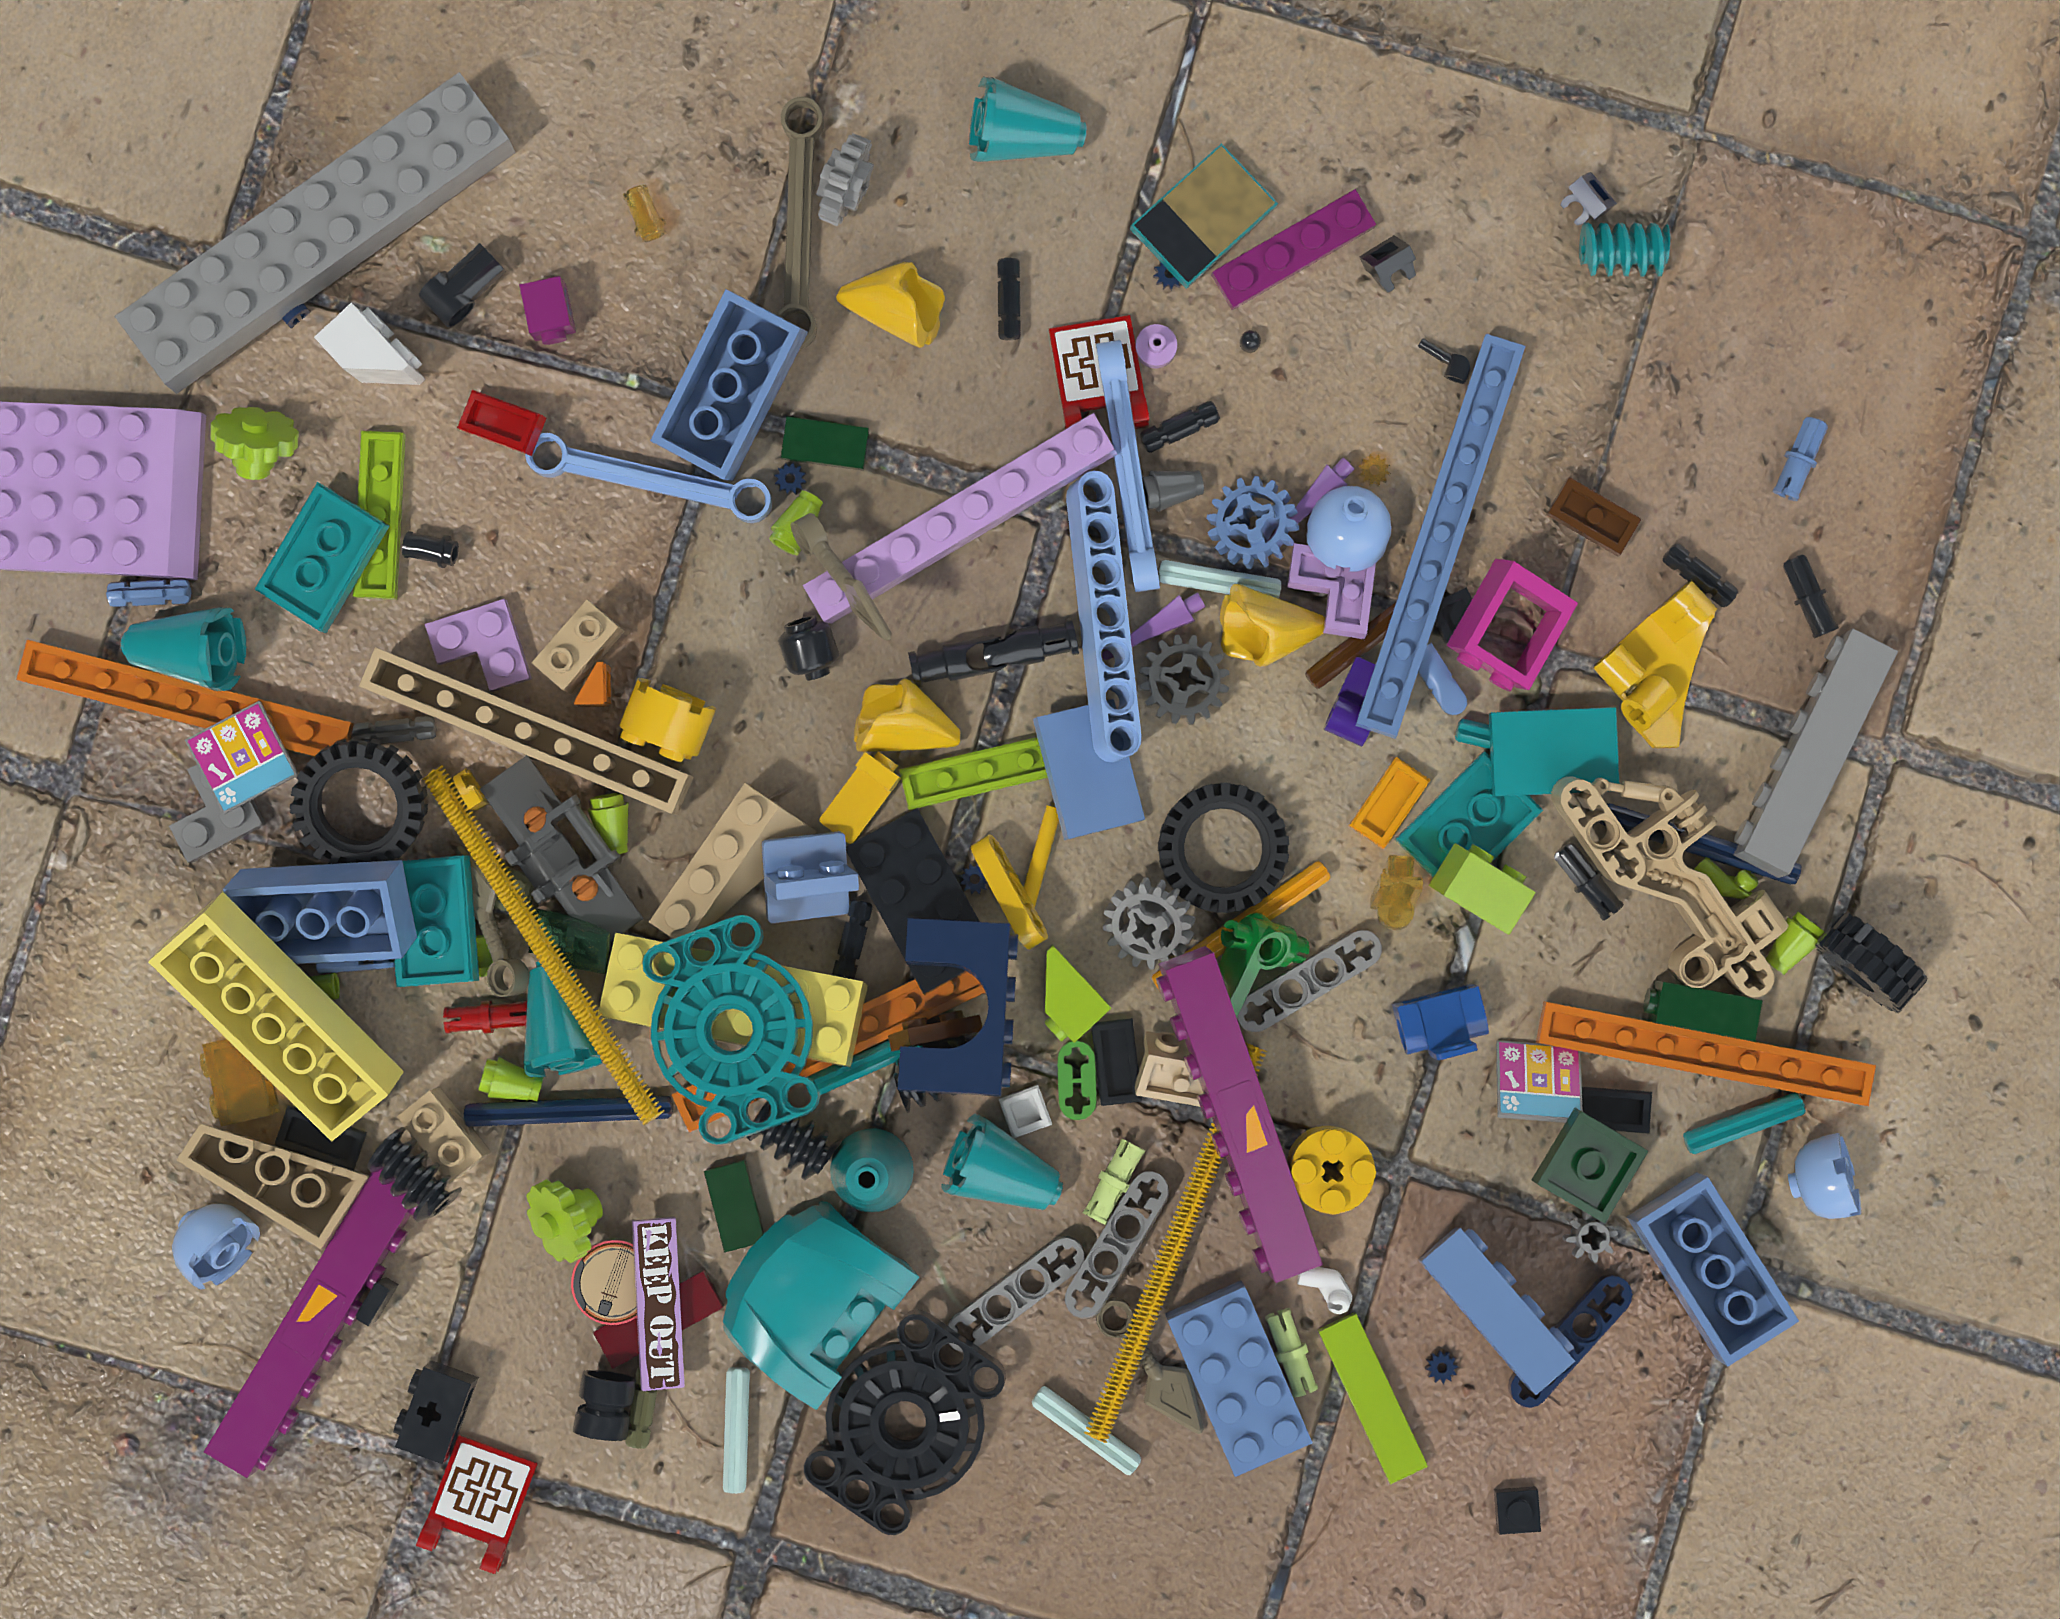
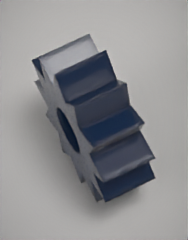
[1153,261,1180,291]
[774,462,807,495]
[959,864,988,895]
[1424,1350,1459,1385]

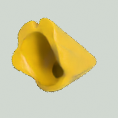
[836,261,945,348]
[1220,583,1325,667]
[854,679,961,752]

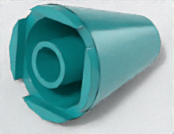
[969,76,1087,162]
[121,607,246,691]
[524,961,602,1077]
[941,1113,1063,1210]
[830,1128,914,1212]

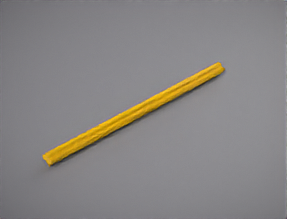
[423,765,664,1125]
[1084,1043,1267,1443]

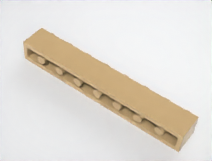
[359,647,693,815]

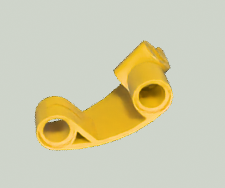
[1593,580,1717,748]

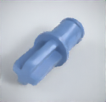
[1772,417,1828,501]

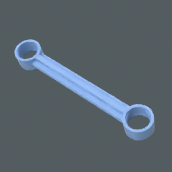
[1096,340,1160,592]
[525,433,772,523]

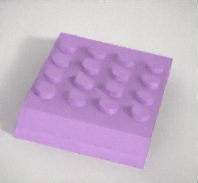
[0,401,206,580]

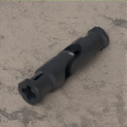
[908,618,1079,688]

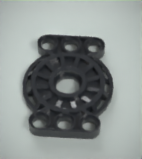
[804,1310,1006,1535]

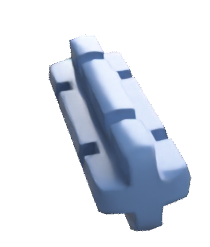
[106,579,192,607]

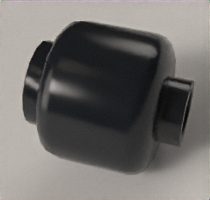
[778,616,839,681]

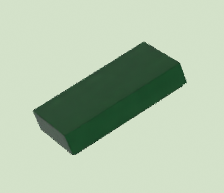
[781,416,870,471]
[704,1160,764,1253]

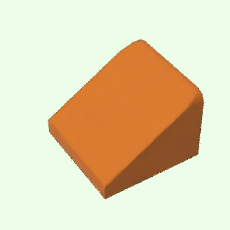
[574,662,612,707]

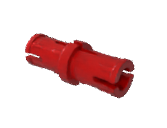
[443,1000,527,1034]

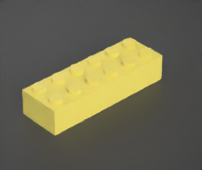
[148,892,404,1141]
[598,933,868,1067]

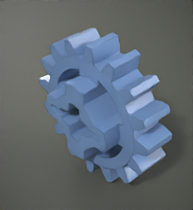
[1207,476,1299,569]

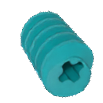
[1579,222,1670,277]

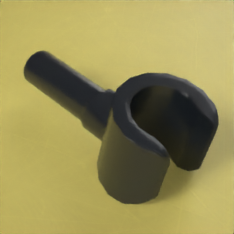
[1418,338,1470,384]

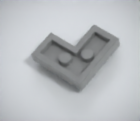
[169,765,266,863]

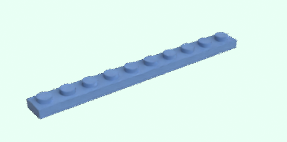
[1355,334,1525,739]

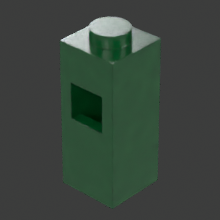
[1643,980,1763,1042]

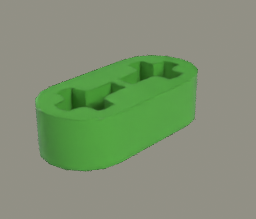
[1057,1040,1096,1120]

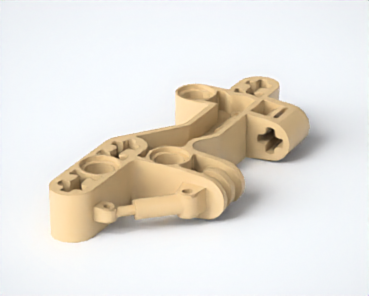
[1551,777,1789,997]

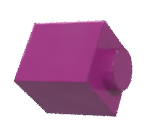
[519,276,576,345]

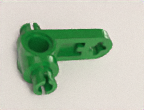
[1218,913,1310,1018]

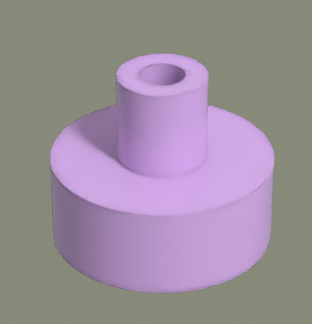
[1136,324,1177,369]

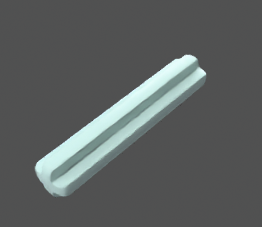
[1158,560,1281,598]
[723,1367,750,1494]
[1032,1386,1141,1475]

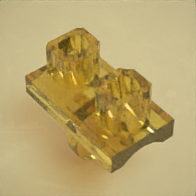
[1370,855,1423,930]

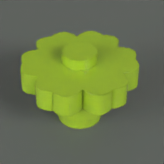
[210,407,299,480]
[526,1179,603,1263]

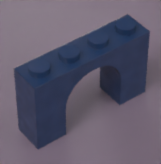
[898,918,1018,1097]

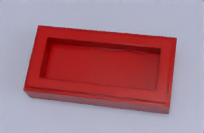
[457,390,547,456]

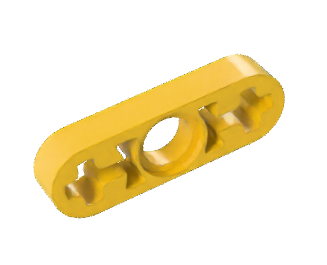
[971,834,1048,950]

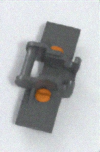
[480,755,644,945]

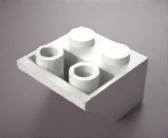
[314,303,426,385]

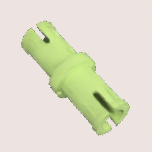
[1083,1139,1145,1225]
[1265,1308,1318,1397]

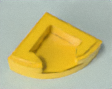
[453,768,489,811]

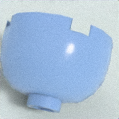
[1307,486,1391,572]
[1788,1133,1862,1219]
[172,1203,260,1289]

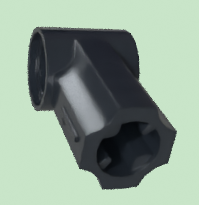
[419,243,506,328]

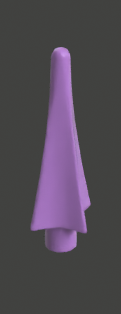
[1268,458,1355,541]
[1102,592,1206,660]

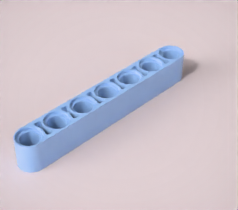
[1066,470,1142,762]

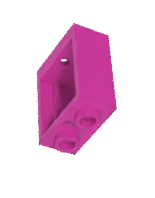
[1446,559,1578,692]

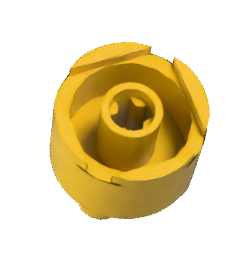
[619,678,716,762]
[1287,1126,1376,1215]

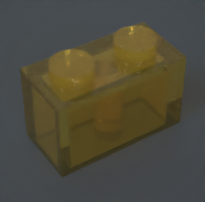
[200,1039,281,1127]

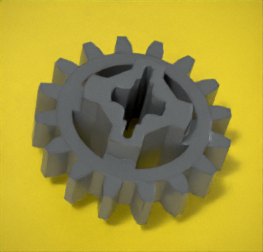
[1139,635,1230,725]

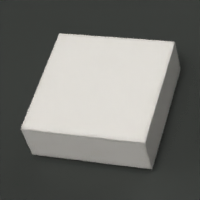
[999,1084,1052,1138]

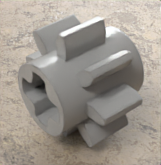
[1562,1211,1618,1263]

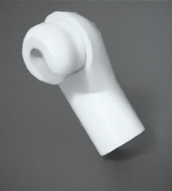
[1297,1267,1352,1314]

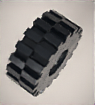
[1815,912,1928,1013]

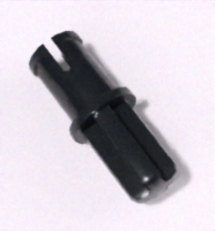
[1783,555,1839,638]
[1554,842,1624,921]

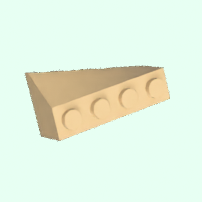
[649,783,818,939]

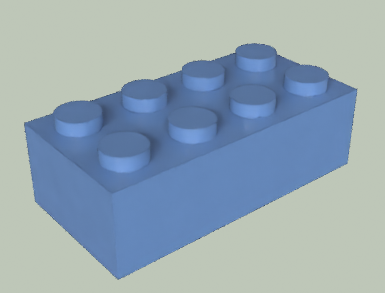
[650,289,808,481]
[223,860,417,964]
[1627,1172,1799,1367]
[1418,1227,1575,1395]
[1165,1280,1313,1477]

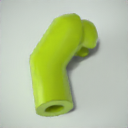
[1694,857,1758,899]

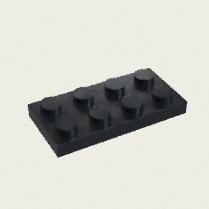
[846,808,980,995]

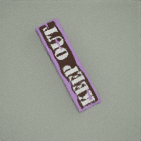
[632,1217,685,1391]

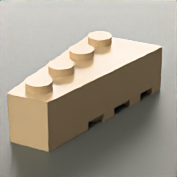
[177,1124,370,1249]

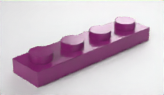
[1211,189,1377,310]

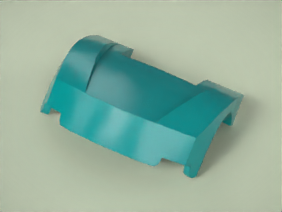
[723,1201,919,1410]

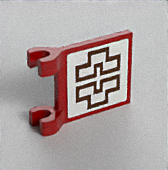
[1049,315,1150,429]
[416,1435,538,1574]

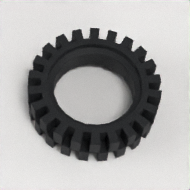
[290,737,428,864]
[1158,783,1290,913]

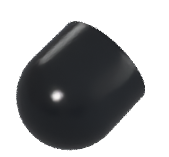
[1240,330,1261,353]

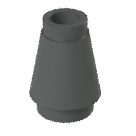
[1142,470,1204,512]

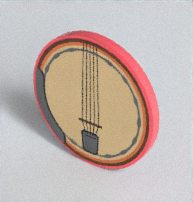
[571,1240,637,1325]

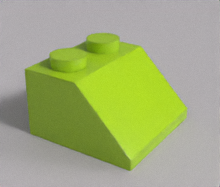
[1044,944,1111,1043]

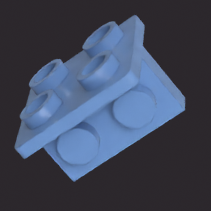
[762,831,859,923]

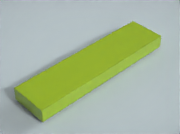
[353,431,406,600]
[899,737,1048,810]
[1318,1312,1428,1485]

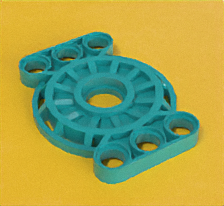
[642,915,820,1145]

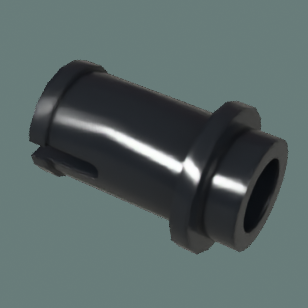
[402,531,459,568]

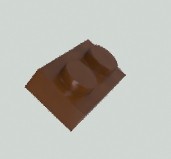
[1546,477,1641,557]
[888,1010,983,1052]

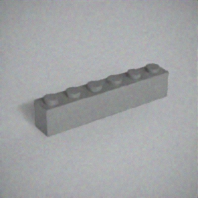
[1734,629,1898,878]

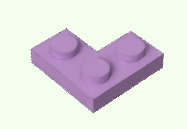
[1287,543,1376,639]
[425,599,532,692]

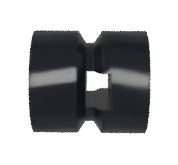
[573,1370,637,1441]

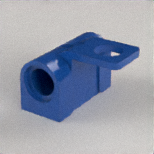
[1392,983,1489,1060]

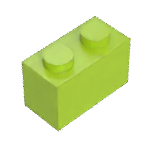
[1428,843,1536,935]

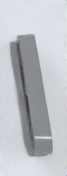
[1237,930,1382,1032]
[1065,1171,1169,1319]
[948,1236,1084,1352]

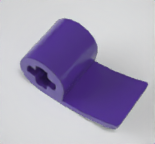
[1323,657,1376,747]

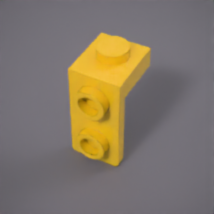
[819,751,901,844]

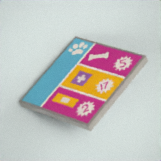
[185,701,298,814]
[1496,1040,1583,1123]

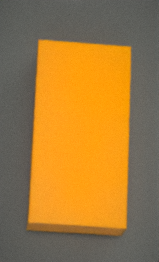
[1348,757,1430,849]

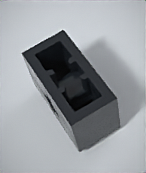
[393,1361,479,1464]

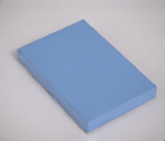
[1033,699,1145,840]

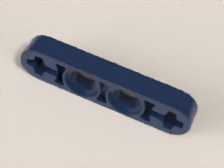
[1508,1274,1633,1408]

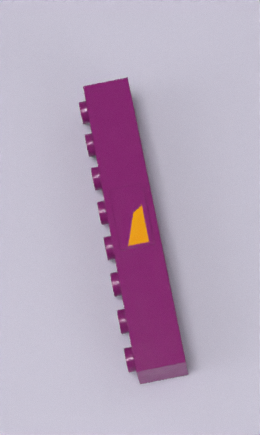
[1156,946,1323,1283]
[204,1170,417,1478]

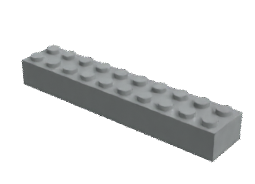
[114,72,515,394]

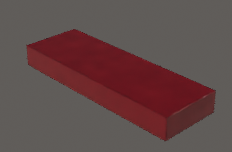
[593,1269,724,1369]

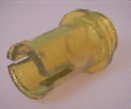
[623,185,666,242]

